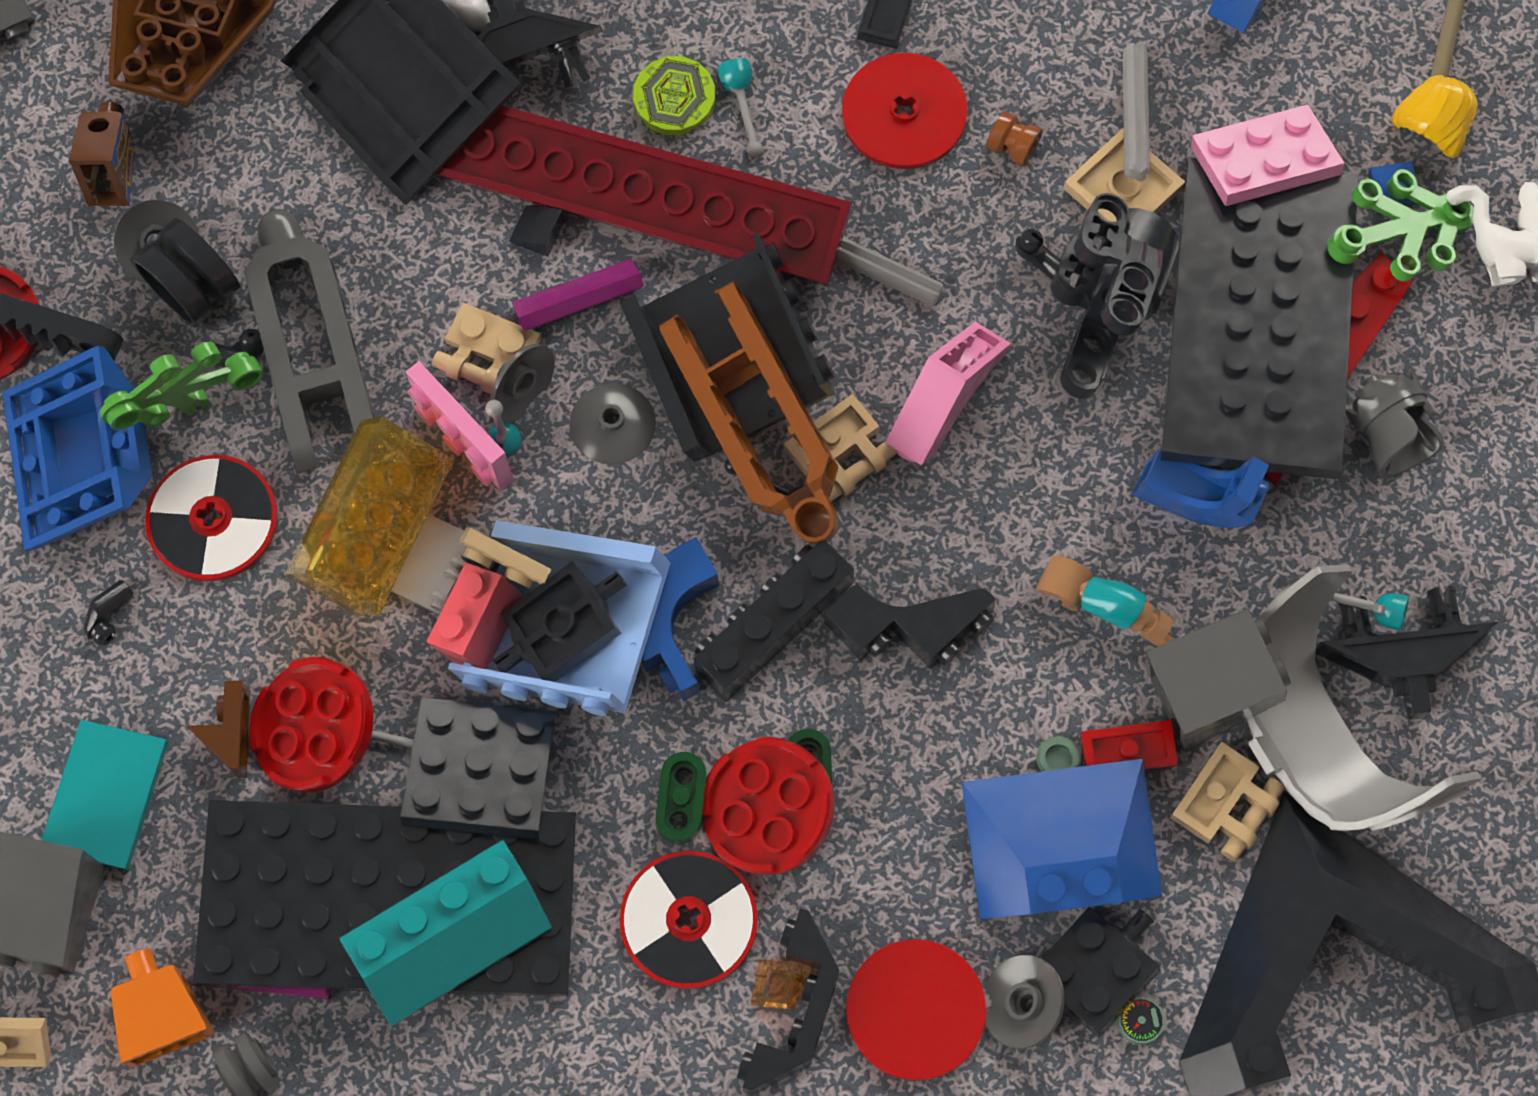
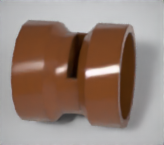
[986,110,1043,167]

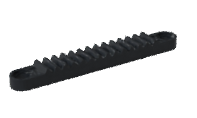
[0,293,124,360]

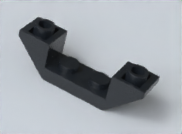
[737,908,839,1095]

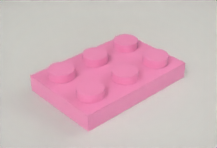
[1190,105,1344,206]
[406,361,514,491]

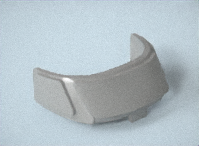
[1247,565,1482,831]

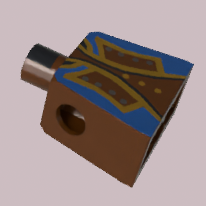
[69,102,135,206]

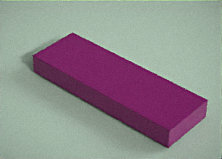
[512,259,644,331]

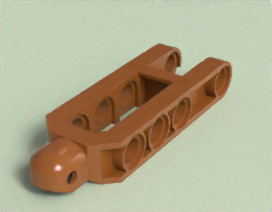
[659,281,839,545]

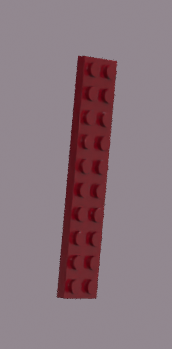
[435,105,853,287]

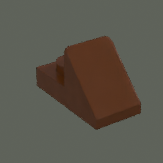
[187,680,251,778]

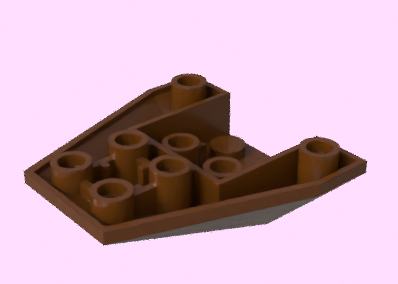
[108,0,277,106]

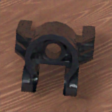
[1051,193,1180,399]

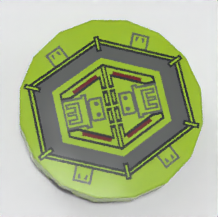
[633,56,715,135]

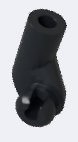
[1015,229,1060,280]
[206,329,264,367]
[83,580,133,645]

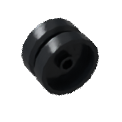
[130,218,241,328]

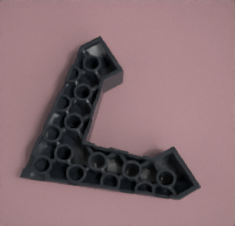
[1179,792,1538,1096]

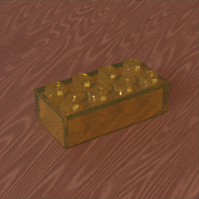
[284,416,454,616]

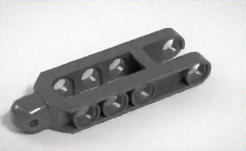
[244,209,383,473]

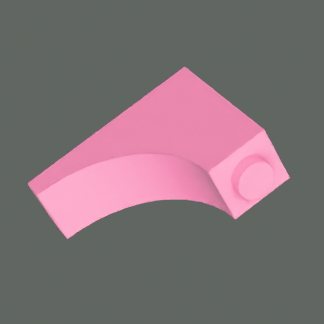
[885,322,1011,466]

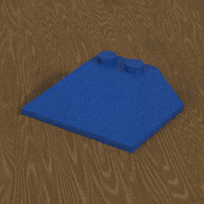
[2,345,152,551]
[961,759,1162,919]

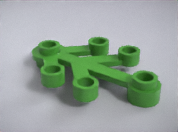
[1327,169,1474,281]
[99,341,264,431]

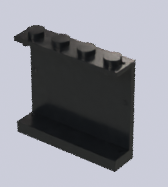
[620,233,835,462]

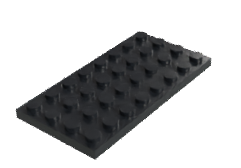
[193,800,576,997]

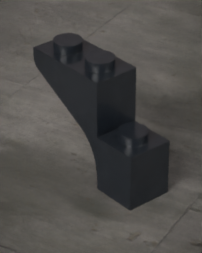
[824,583,996,669]

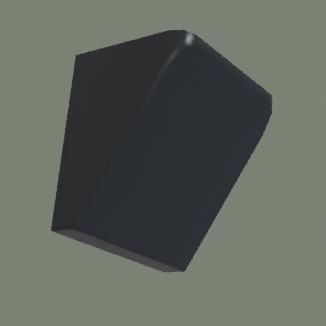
[509,205,565,257]

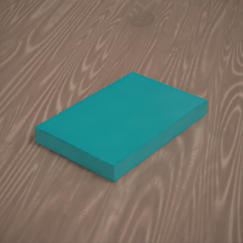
[41,720,169,871]

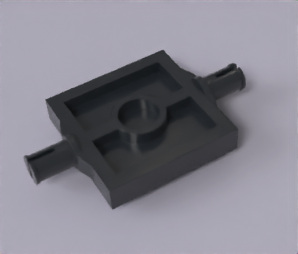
[492,561,627,682]
[1041,907,1161,1038]

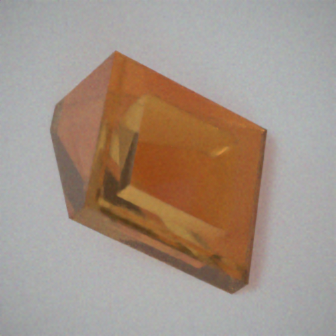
[751,959,812,1010]

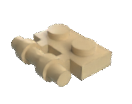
[432,302,541,395]
[784,394,897,502]
[1170,742,1285,862]

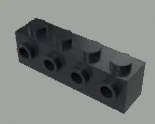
[693,541,854,702]

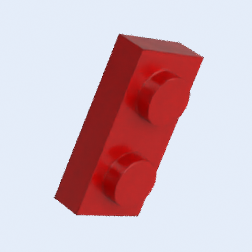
[1079,720,1178,771]

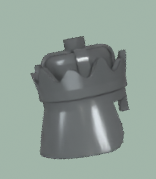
[1345,368,1444,479]

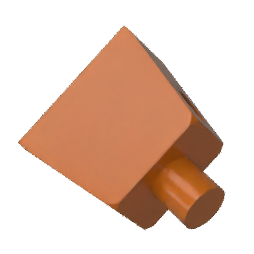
[111,948,215,1068]

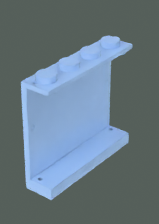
[448,520,670,716]

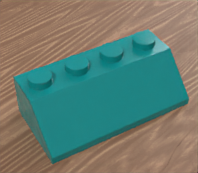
[339,840,552,1027]

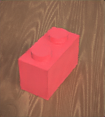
[426,562,524,669]

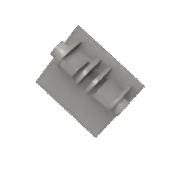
[383,512,495,615]

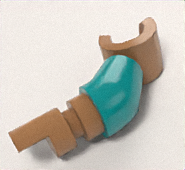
[1036,556,1175,647]

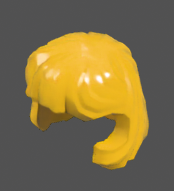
[1390,75,1478,158]

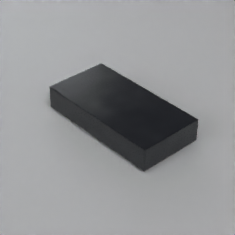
[857,0,912,49]

